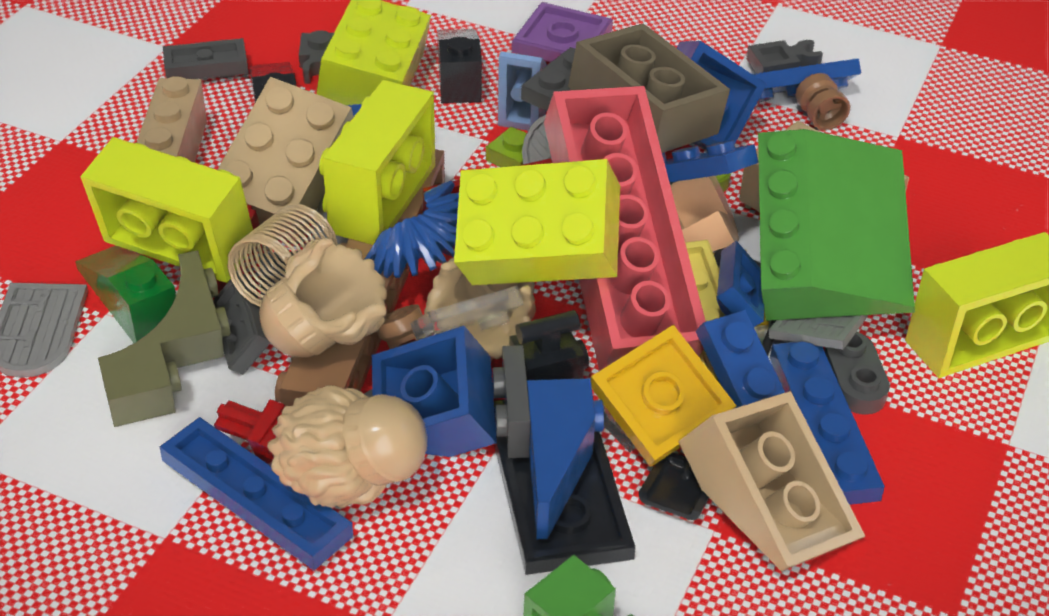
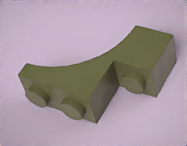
[98,250,230,427]

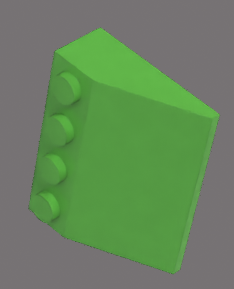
[758,129,915,321]

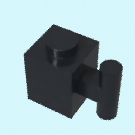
[509,310,589,380]

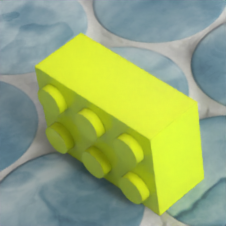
[316,0,431,105]
[319,80,436,245]
[80,137,253,283]
[454,159,620,285]
[905,232,1049,378]

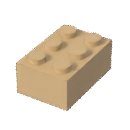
[217,77,353,244]

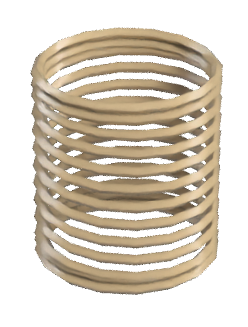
[227,204,338,307]

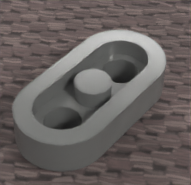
[824,332,890,414]

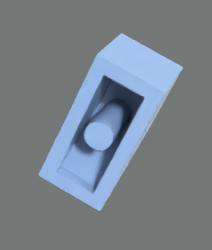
[498,51,547,131]

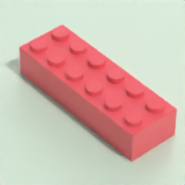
[544,86,706,371]

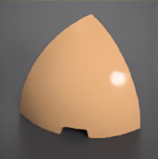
[670,176,739,252]

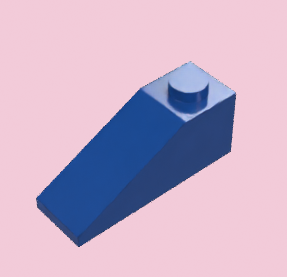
[527,379,604,539]

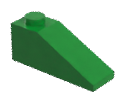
[75,245,176,343]

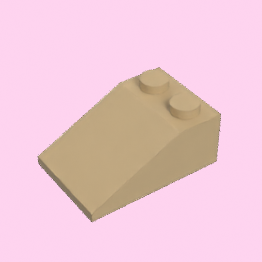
[678,391,865,571]

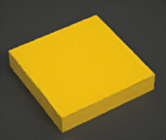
[590,325,737,467]

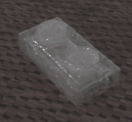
[410,286,524,341]

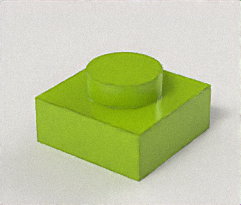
[486,127,527,167]

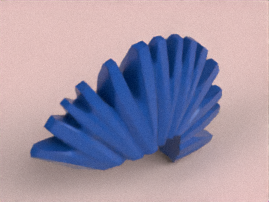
[364,180,459,278]

